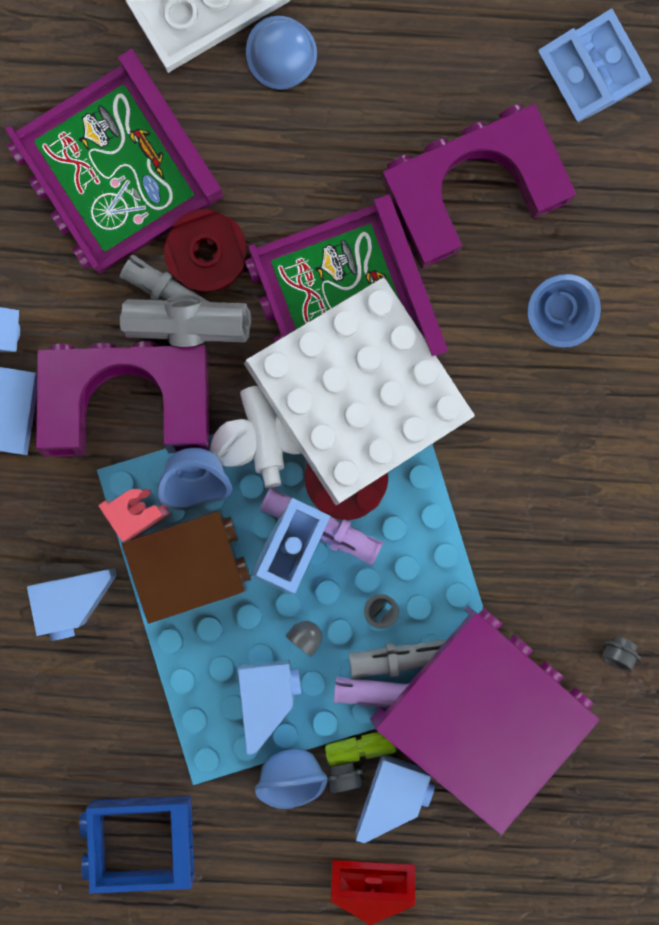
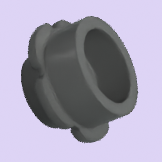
[601,636,641,672]
[327,762,364,793]

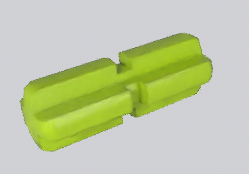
[325,732,397,766]

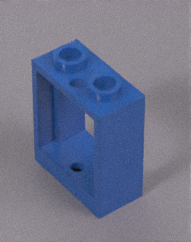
[80,795,195,894]

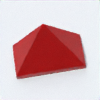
[331,860,415,925]

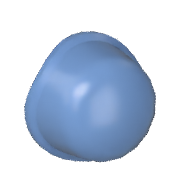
[246,16,317,90]
[528,274,601,347]
[158,448,232,510]
[255,749,328,809]

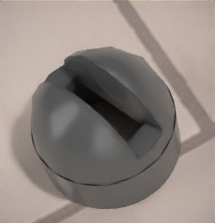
[364,594,399,629]
[285,621,322,657]

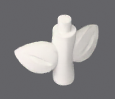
[210,386,302,488]

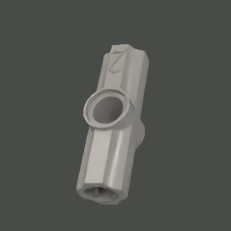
[120,295,251,347]

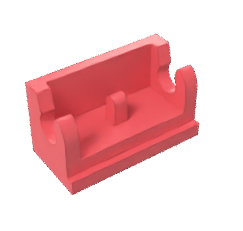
[98,489,172,542]

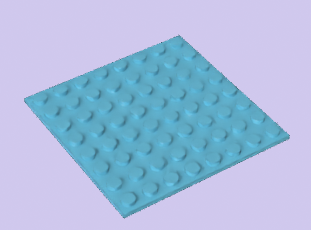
[97,434,483,785]

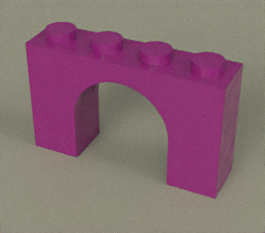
[382,104,576,269]
[36,341,210,457]

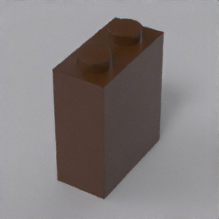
[121,511,251,624]

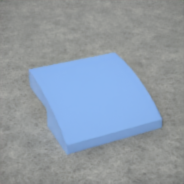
[538,8,652,122]
[0,367,37,455]

